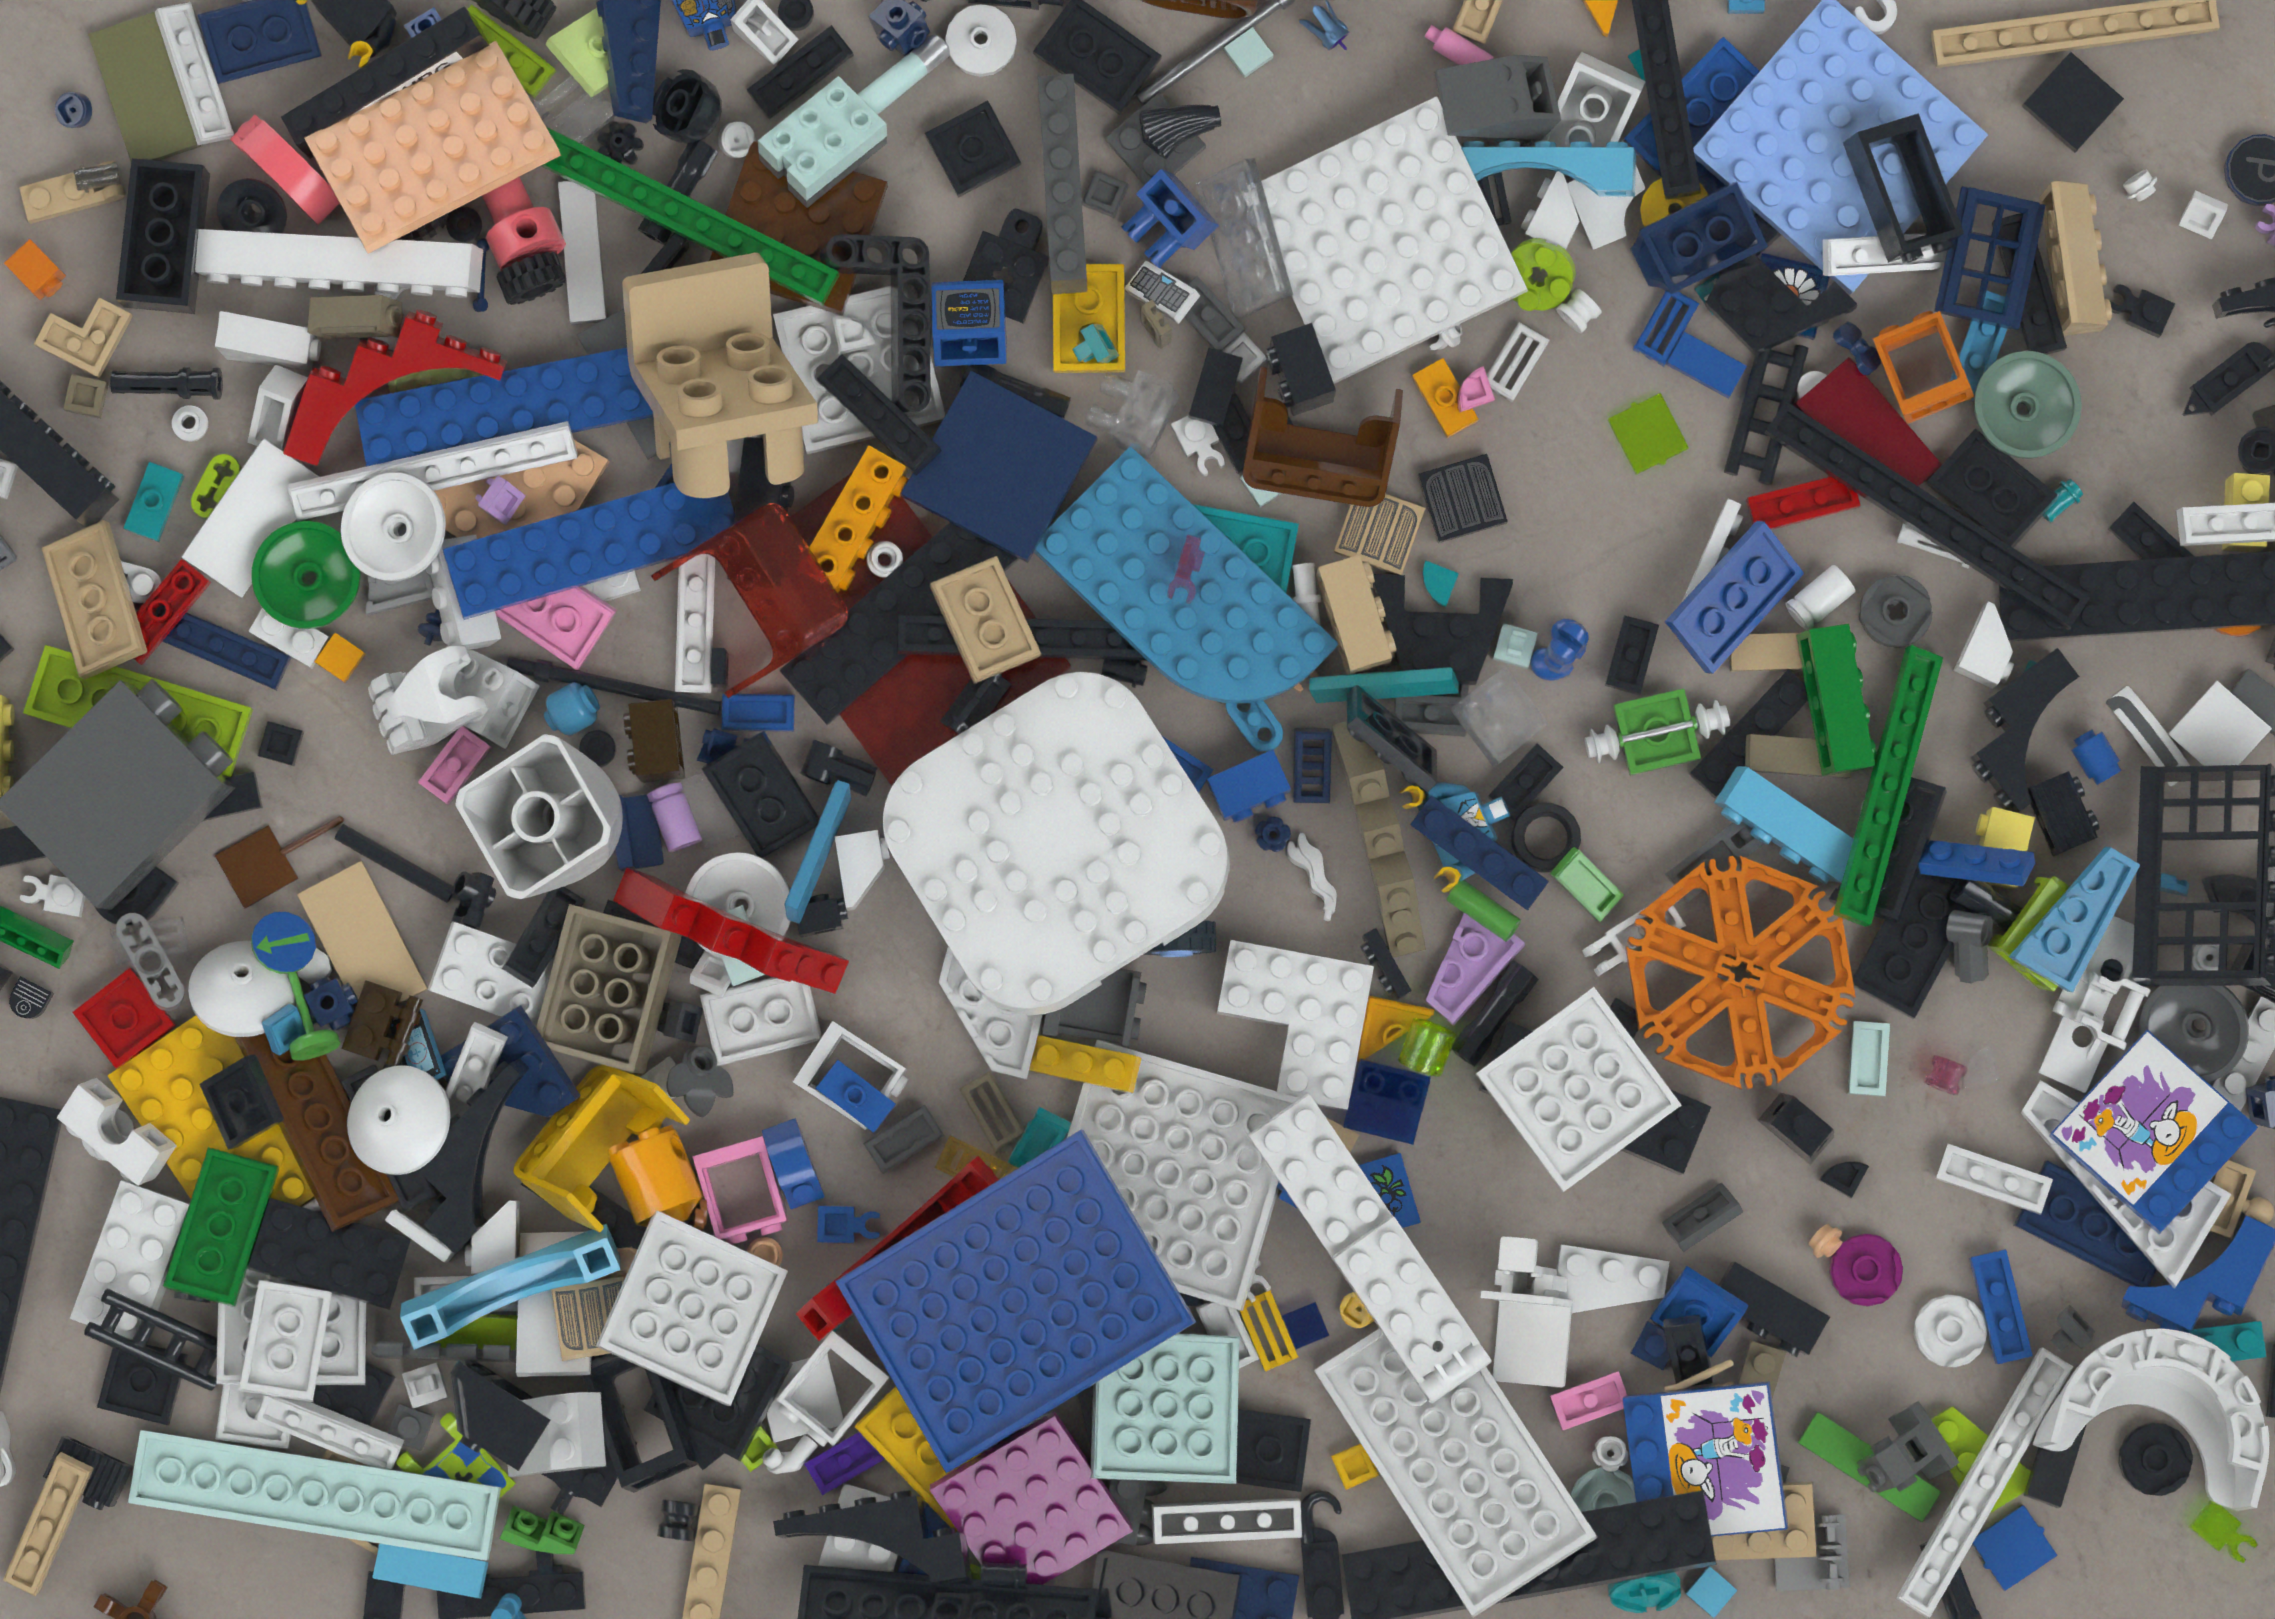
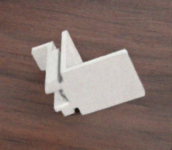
[1480,1236,1573,1388]

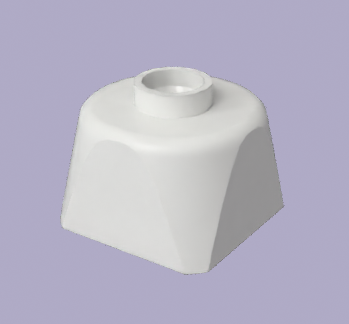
[456,734,623,899]

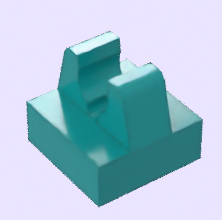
[1073,324,1119,363]

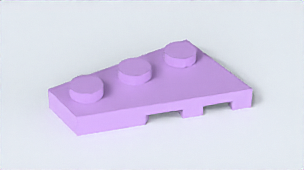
[1426,913,1525,1026]

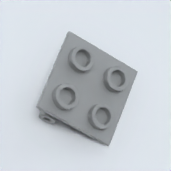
[1774,1514,1850,1591]

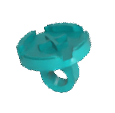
[1608,1572,1681,1613]

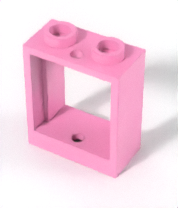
[692,1136,789,1245]

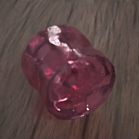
[1924,1055,1968,1096]

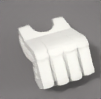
[368,646,488,755]

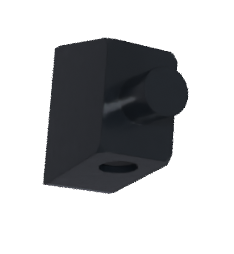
[1758,1093,1834,1165]

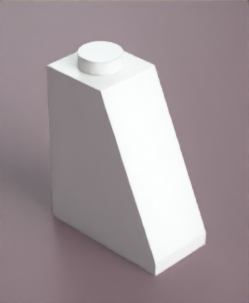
[215,311,321,370]

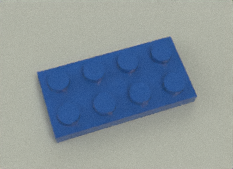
[1665,521,1804,674]

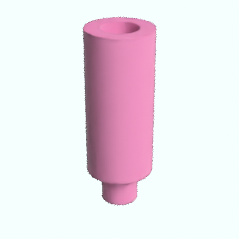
[1424,25,1494,65]

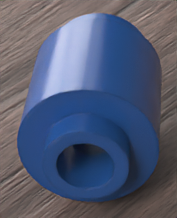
[2071,729,2122,785]

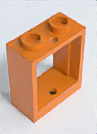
[1872,311,1974,424]

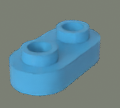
[1226,700,1283,753]

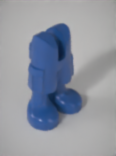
[1530,619,1589,681]

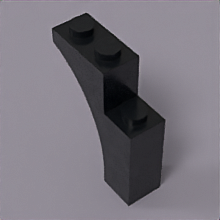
[1971,648,2080,813]

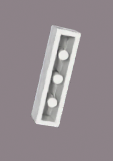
[1151,1498,1302,1544]

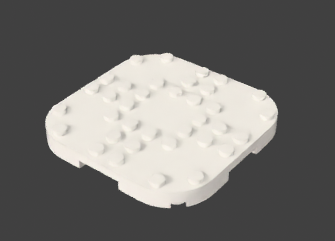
[883,672,1230,1015]

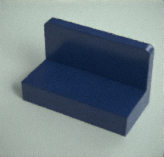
[616,794,664,872]

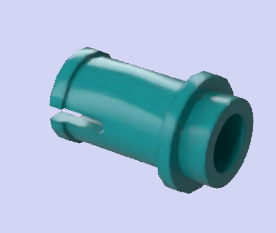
[2043,479,2084,523]

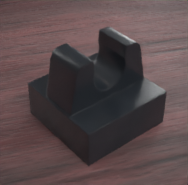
[657,1000,703,1043]

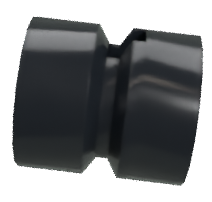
[2238,427,2275,476]

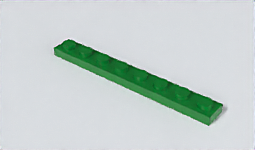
[1833,645,1943,927]

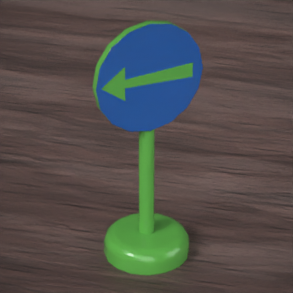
[251,912,341,1060]

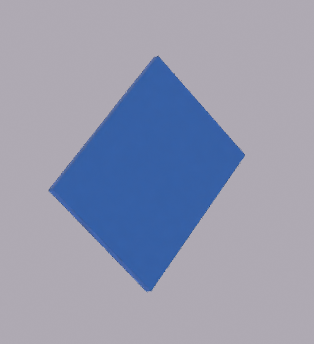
[835,1130,1196,1473]

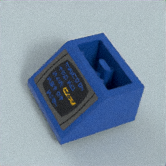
[931,280,1007,366]

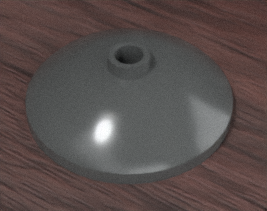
[2139,986,2249,1082]

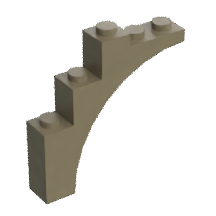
[1331,721,1426,958]

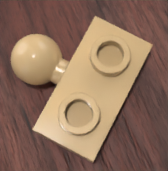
[2209,1160,2274,1239]

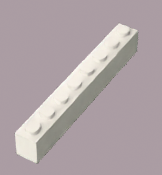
[195,229,483,298]

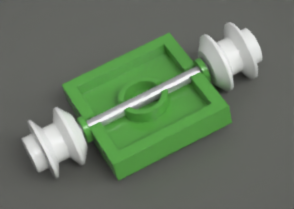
[1584,689,1730,776]

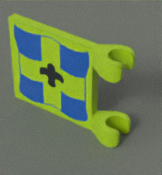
[396,1412,516,1499]

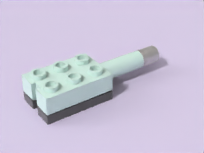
[758,34,950,208]

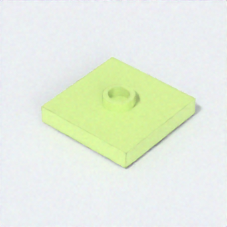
[545,8,610,98]

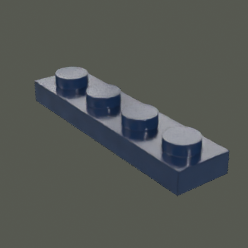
[1410,795,1549,911]

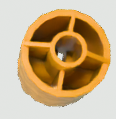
[607,1125,704,1227]

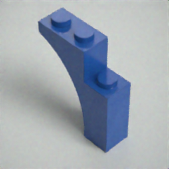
[2121,1215,2275,1334]

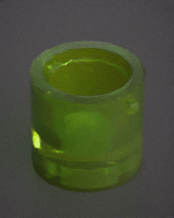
[1398,1018,1457,1077]

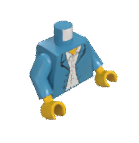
[1399,782,1510,893]

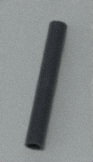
[334,824,453,903]

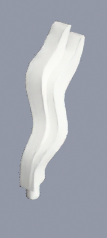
[1286,833,1337,921]

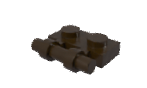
[341,980,423,1066]

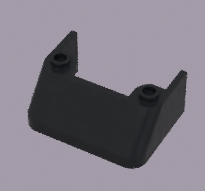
[450,1360,551,1471]

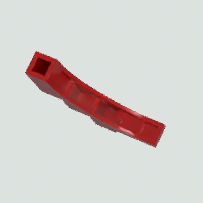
[283,309,507,466]
[613,868,849,994]
[796,1155,999,1341]

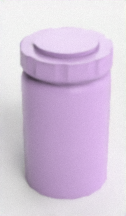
[647,782,702,852]

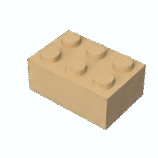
[1316,555,1396,675]

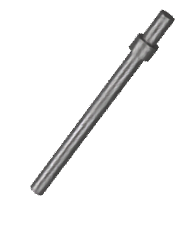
[1135,0,1295,105]

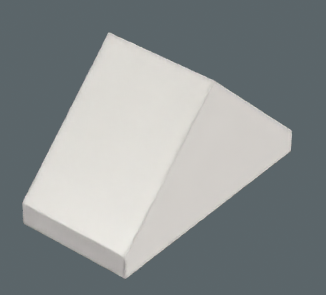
[730,0,799,66]

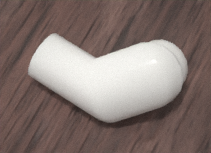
[763,1435,818,1474]

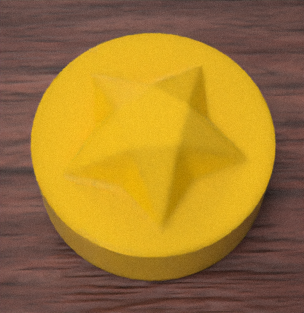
[1340,1292,1374,1328]

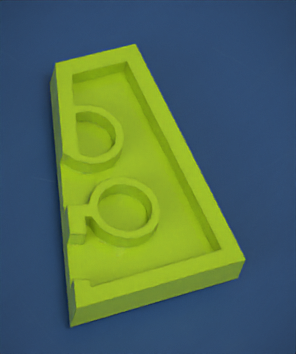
[1931,1406,2031,1513]

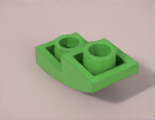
[499,1505,585,1554]

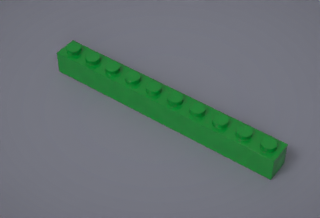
[0,906,74,969]

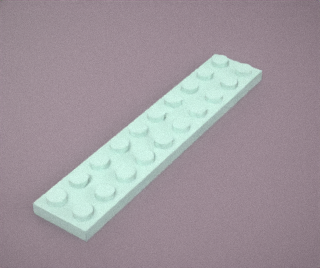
[128,1430,501,1561]

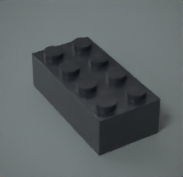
[116,158,210,314]

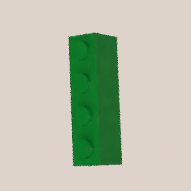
[1796,624,1877,776]

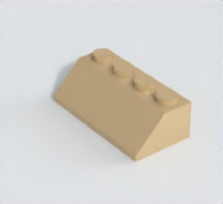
[2039,181,2112,336]

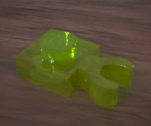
[2188,1500,2258,1563]

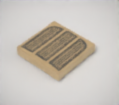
[1334,494,1425,575]
[551,1276,625,1361]

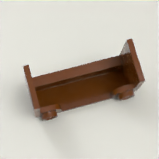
[1243,367,1403,507]

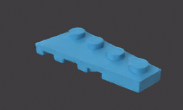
[2009,847,2140,992]

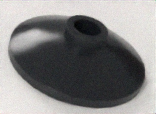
[217,178,287,234]

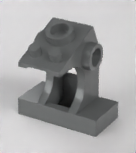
[1857,1401,1959,1493]

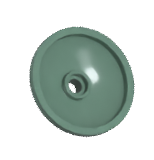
[1973,351,2082,459]

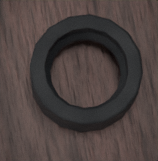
[1511,803,1581,873]

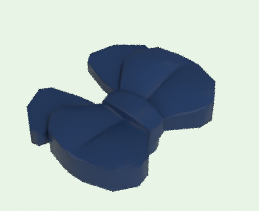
[1833,321,1882,375]

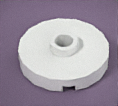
[945,4,1017,77]

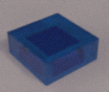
[1282,1302,1329,1350]

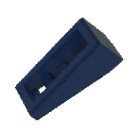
[1293,728,1332,803]

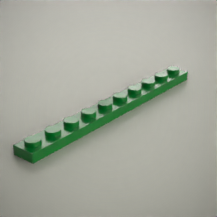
[541,127,839,306]

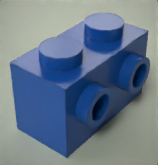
[1207,749,1291,823]

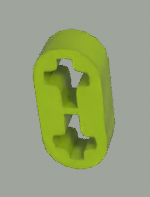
[191,454,242,520]

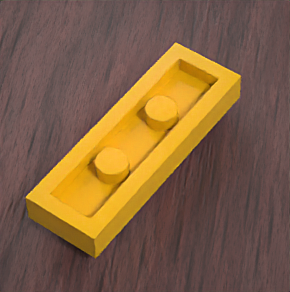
[1029,1035,1142,1093]

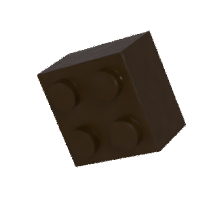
[623,699,685,783]

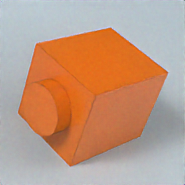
[4,239,66,300]

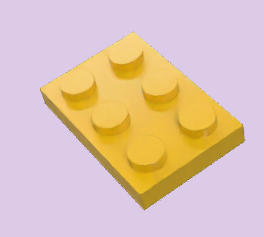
[1053,264,1125,373]

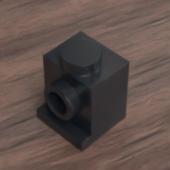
[797,894,848,938]

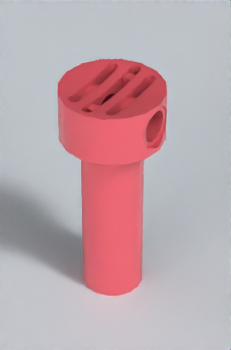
[482,176,566,271]

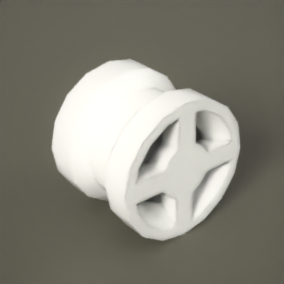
[1556,288,1602,334]

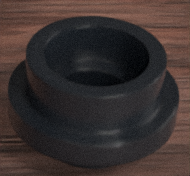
[446,207,482,243]

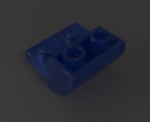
[1343,1058,1431,1145]

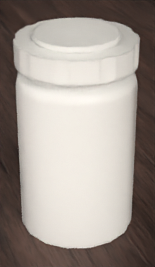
[1785,565,1856,630]

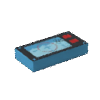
[390,1008,447,1080]

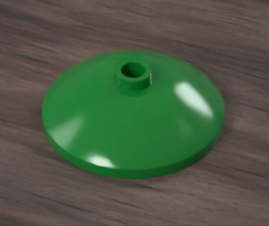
[251,521,361,629]

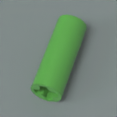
[1447,880,1521,942]

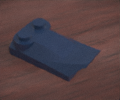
[1630,181,1768,294]

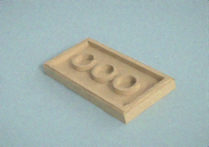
[42,520,147,680]
[297,861,428,1008]

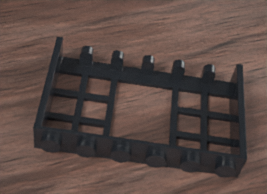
[2132,763,2275,986]

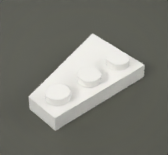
[1557,1245,1670,1313]

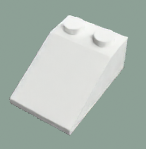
[1539,52,1646,147]
[508,1392,606,1477]

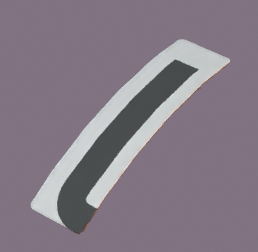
[2106,686,2190,786]

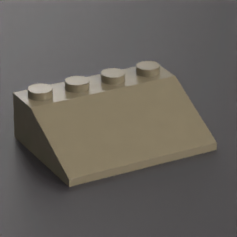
[536,904,682,1074]

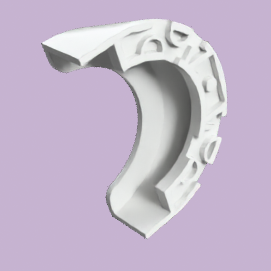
[2033,1329,2269,1511]

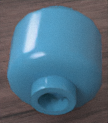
[544,682,600,736]

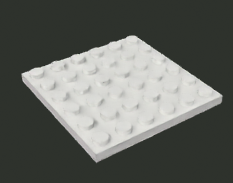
[1243,96,1528,384]
[1067,1040,1300,1311]

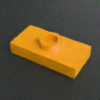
[1412,358,1479,438]

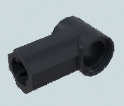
[800,740,878,797]

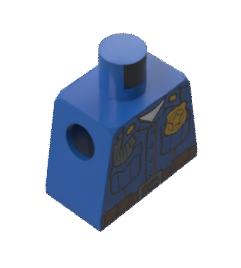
[671,0,737,51]

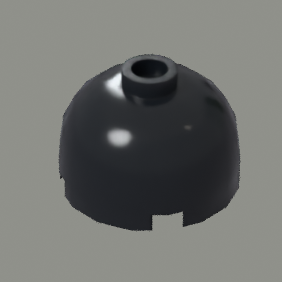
[652,69,722,143]

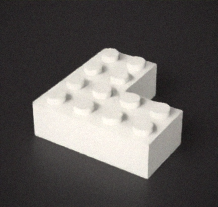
[1217,940,1374,1111]

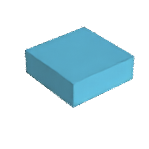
[1685,1566,1737,1618]

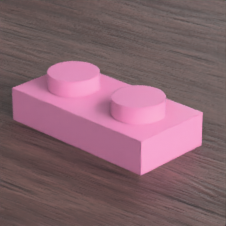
[418,726,492,805]
[1549,1371,1628,1431]

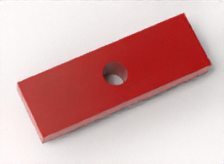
[133,559,212,665]

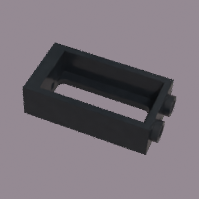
[1843,113,1964,264]
[582,1353,699,1493]

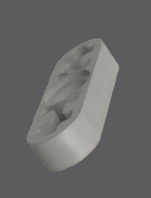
[116,913,185,1011]

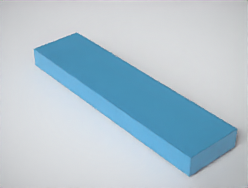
[784,780,851,924]

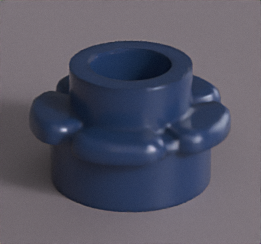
[1255,817,1291,852]

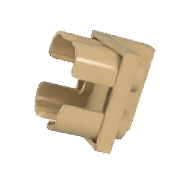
[622,253,818,498]

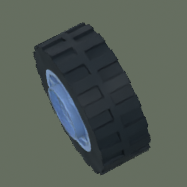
[1143,921,1216,957]

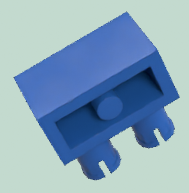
[1121,169,1220,268]

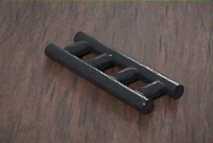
[1724,345,1809,485]
[84,1288,217,1391]

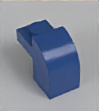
[761,1118,825,1209]

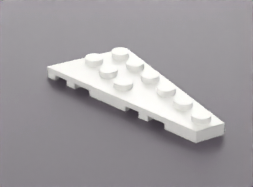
[2021,1080,2231,1289]

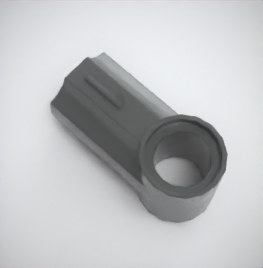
[1946,910,1993,984]

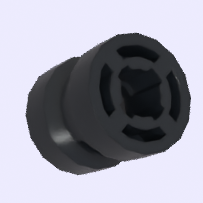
[657,1499,699,1541]

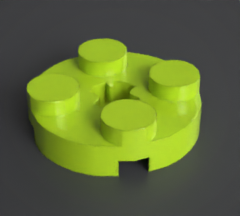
[1511,238,1576,311]

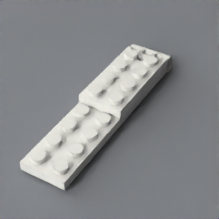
[1248,1093,1492,1404]

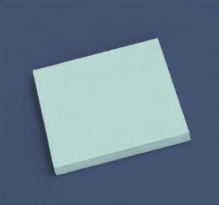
[1091,1334,1240,1484]

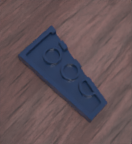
[596,0,661,124]

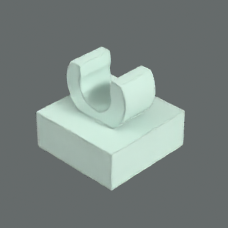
[1493,623,1538,669]

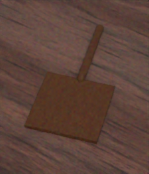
[215,816,344,909]

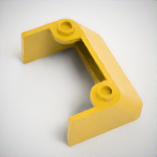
[513,1064,690,1233]

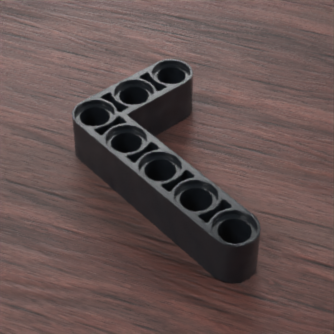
[820,234,931,417]

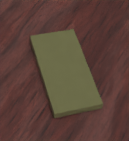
[88,11,202,161]

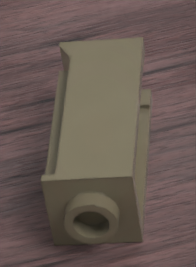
[307,295,403,340]

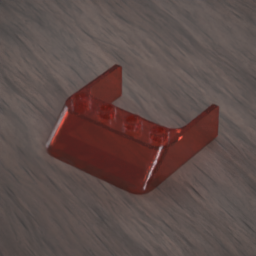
[651,503,848,698]

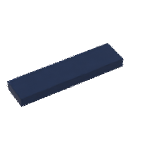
[156,605,291,691]

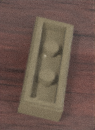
[1745,734,1851,779]

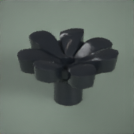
[597,122,644,165]

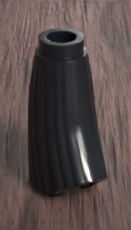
[1139,105,1221,159]

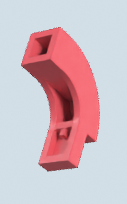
[230,115,340,225]

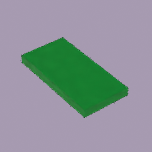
[163,1147,279,1307]

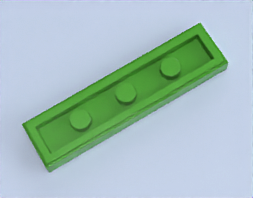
[1797,1412,1942,1522]

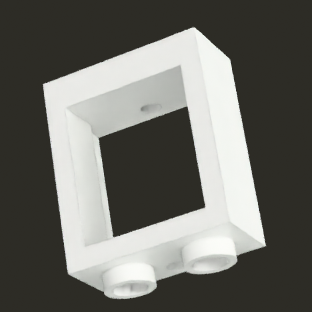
[793,1021,909,1131]
[776,1331,890,1447]

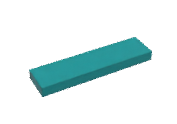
[1309,667,1458,703]

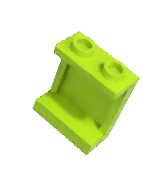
[1987,876,2069,992]

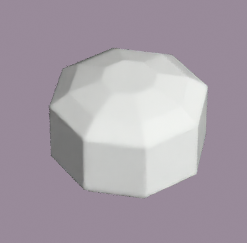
[297,948,332,984]

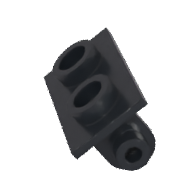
[940,673,1011,735]

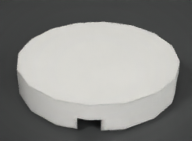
[1914,1295,1987,1367]

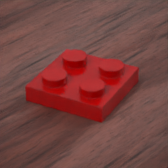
[72,967,176,1069]

